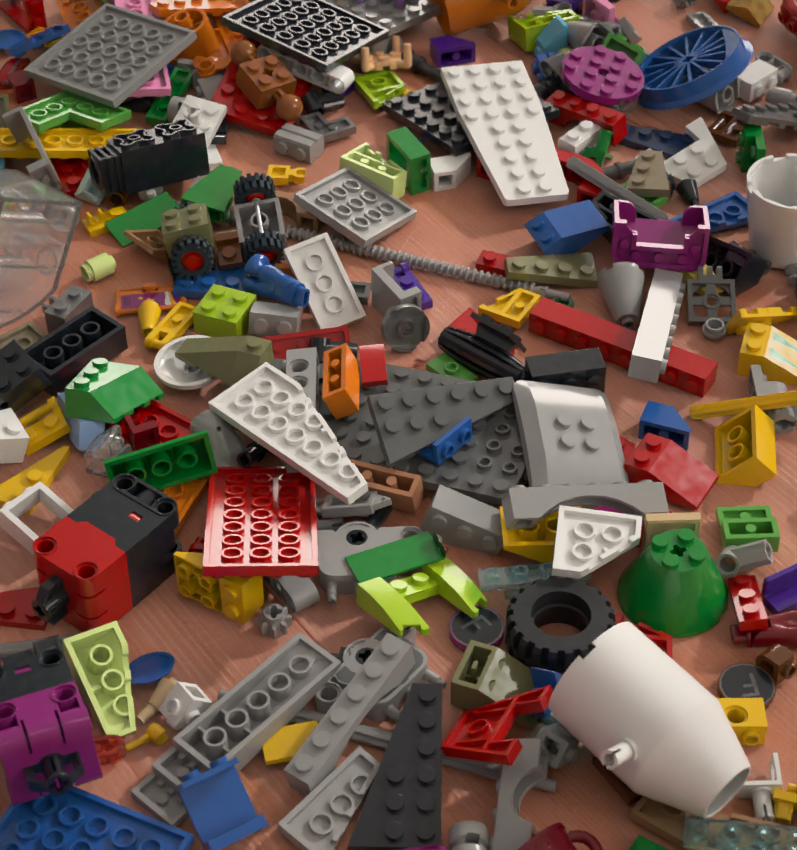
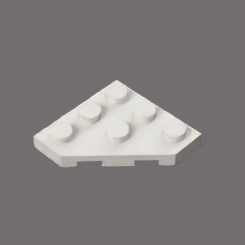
[552,505,642,579]

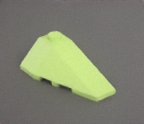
[62,621,136,743]

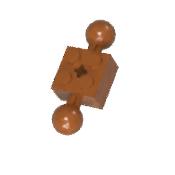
[230,40,303,121]

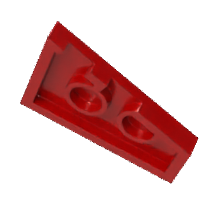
[0,587,48,631]

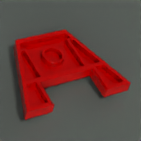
[440,685,553,766]

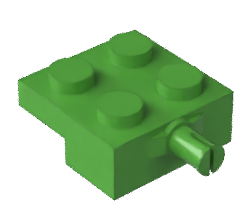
[715,505,780,552]

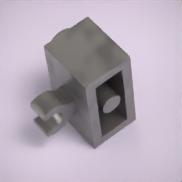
[41,285,94,334]

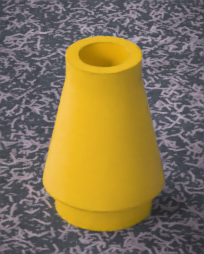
[137,300,161,337]

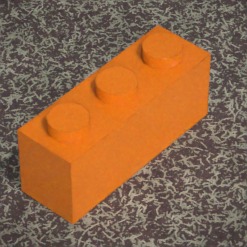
[322,343,360,420]

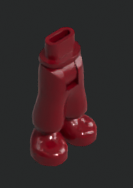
[730,610,797,648]

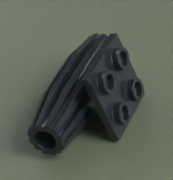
[437,312,527,382]

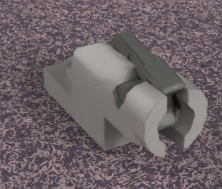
[748,365,797,434]

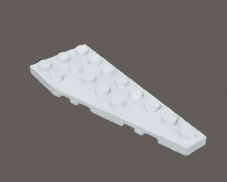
[208,362,369,506]

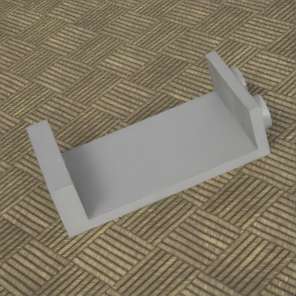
[2,105,63,193]

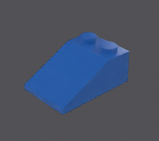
[524,200,611,255]

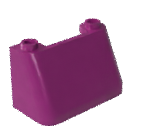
[611,199,710,271]

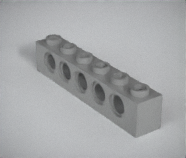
[280,347,320,473]

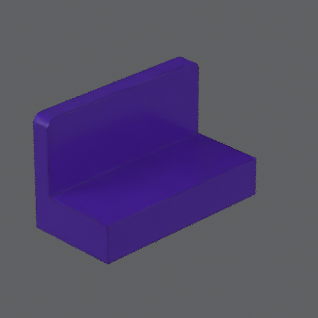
[761,564,797,614]

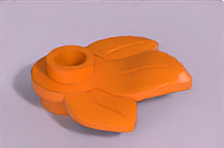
[193,50,232,78]

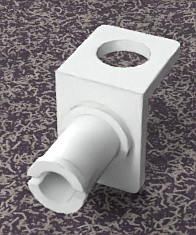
[737,753,783,822]

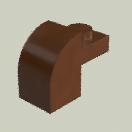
[214,228,244,271]

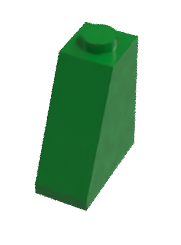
[181,164,242,225]

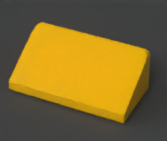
[262,721,318,765]

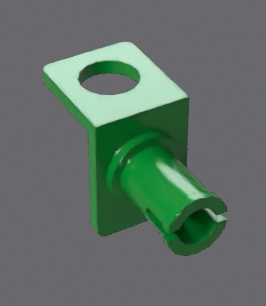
[583,129,613,168]

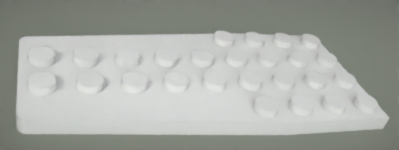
[440,60,569,207]

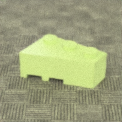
[339,142,407,199]

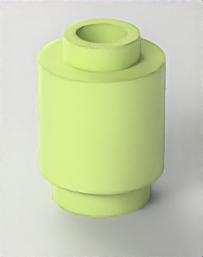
[80,252,116,282]

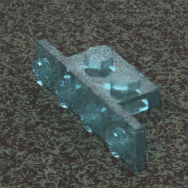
[477,562,591,600]
[683,817,797,850]

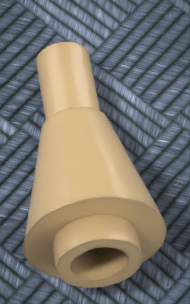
[136,677,177,725]

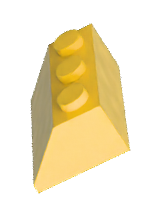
[714,404,777,487]

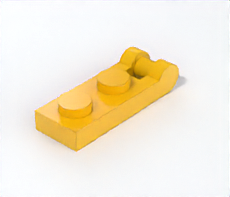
[144,301,196,351]

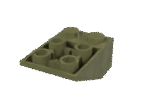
[450,640,539,729]

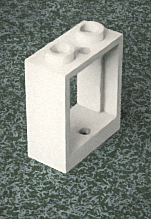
[0,481,74,556]

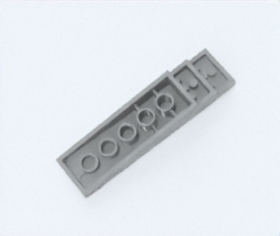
[130,632,342,828]

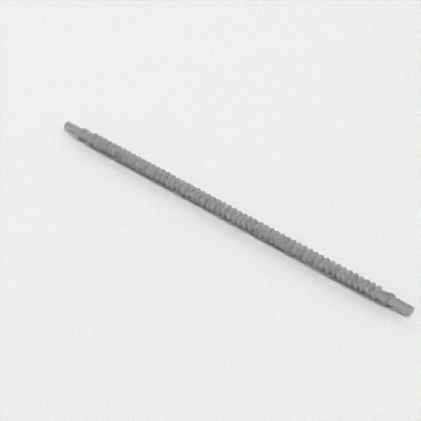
[173,199,571,302]

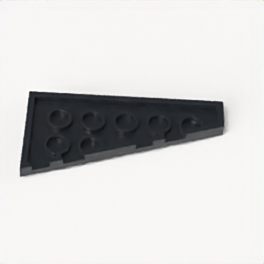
[347,683,442,850]

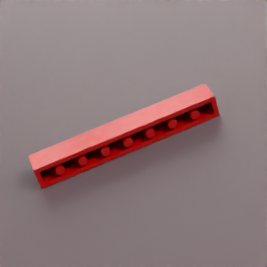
[528,297,718,398]

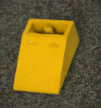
[173,552,264,624]

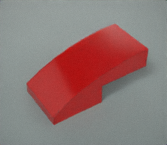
[359,343,388,387]

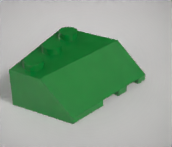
[65,358,164,424]

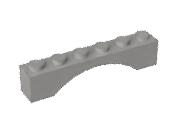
[501,480,669,530]
[284,633,416,796]

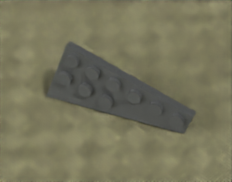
[366,377,515,469]

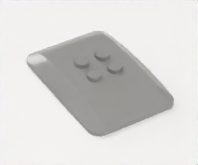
[512,380,629,509]

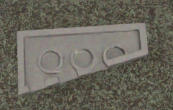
[277,746,380,850]

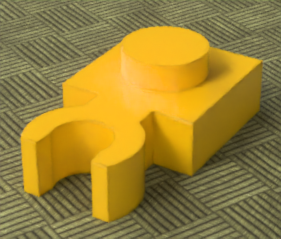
[266,165,306,186]

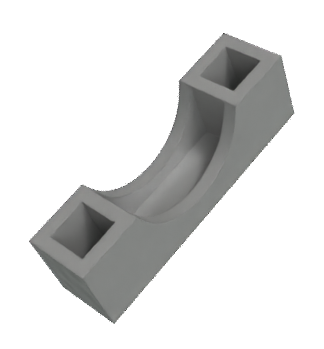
[489,738,549,850]

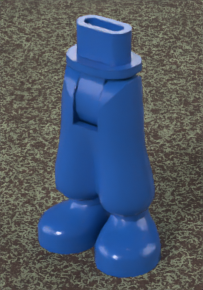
[241,254,310,308]

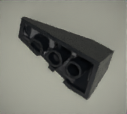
[705,236,768,296]

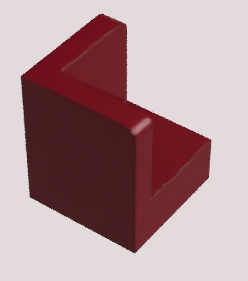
[6,70,37,104]
[123,414,160,451]

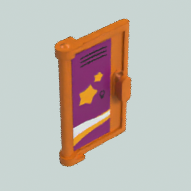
[115,283,187,317]

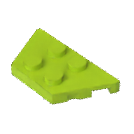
[351,68,406,109]

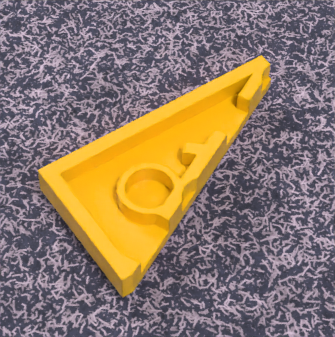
[725,306,797,335]
[0,445,71,515]

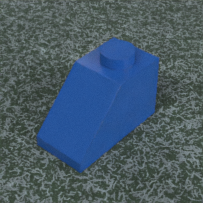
[638,400,691,451]

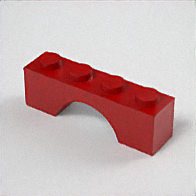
[545,90,628,146]

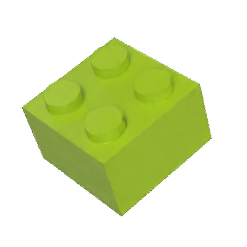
[192,284,257,337]

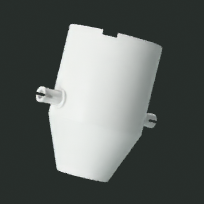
[548,622,752,819]

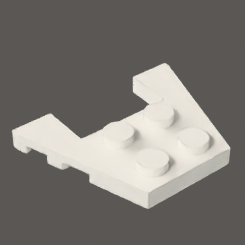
[635,117,727,188]

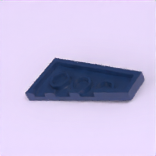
[618,124,696,160]

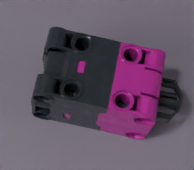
[0,634,103,806]

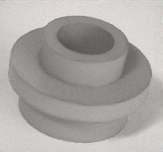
[702,318,727,340]

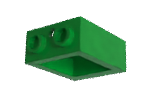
[386,127,431,196]

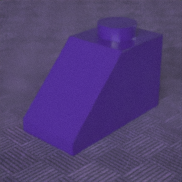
[430,35,476,68]

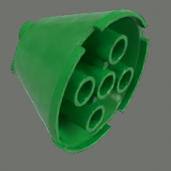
[617,528,729,638]

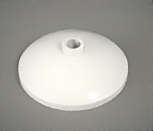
[154,335,218,390]

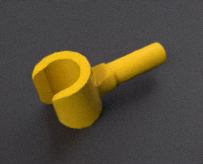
[125,723,168,751]

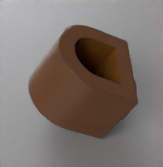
[755,644,797,686]

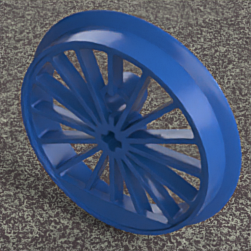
[636,25,754,110]

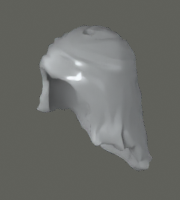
[190,410,246,467]

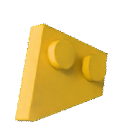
[478,288,541,329]

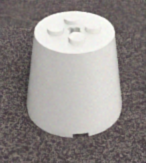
[746,153,797,269]

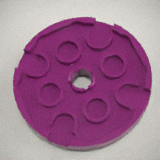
[560,45,644,105]

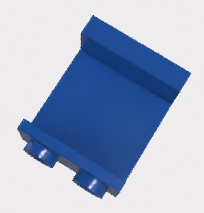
[416,416,473,466]
[176,756,268,850]

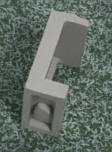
[371,261,421,333]

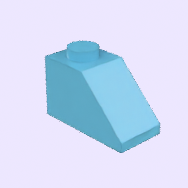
[534,15,568,54]

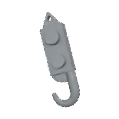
[316,491,392,519]

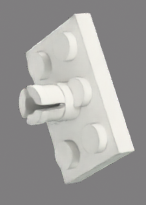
[172,95,227,149]

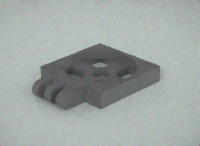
[686,266,737,326]

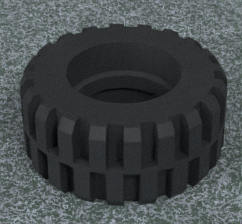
[505,576,615,675]

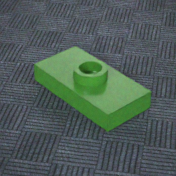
[426,353,478,381]

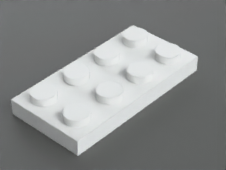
[283,232,366,329]

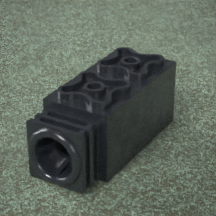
[87,119,210,196]

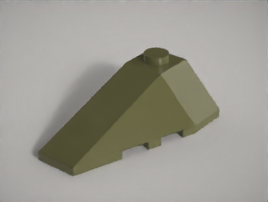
[175,335,275,388]

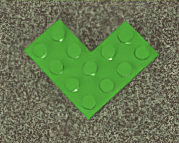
[23,91,131,133]

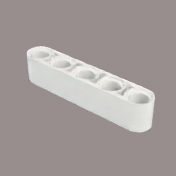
[257,44,355,94]

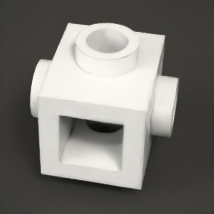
[159,681,213,730]

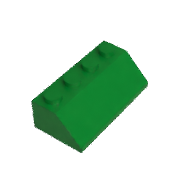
[103,430,218,490]

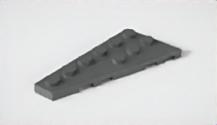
[730,102,797,130]

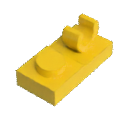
[81,206,127,238]

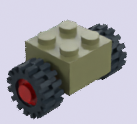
[161,202,215,280]

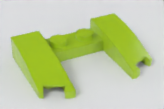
[356,557,487,637]

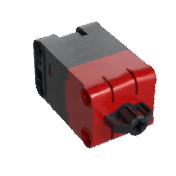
[31,473,182,632]

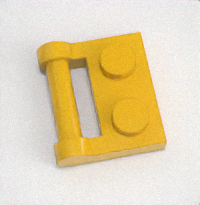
[18,396,71,457]

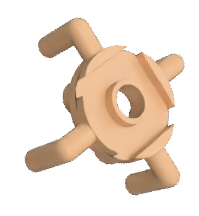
[351,35,412,73]

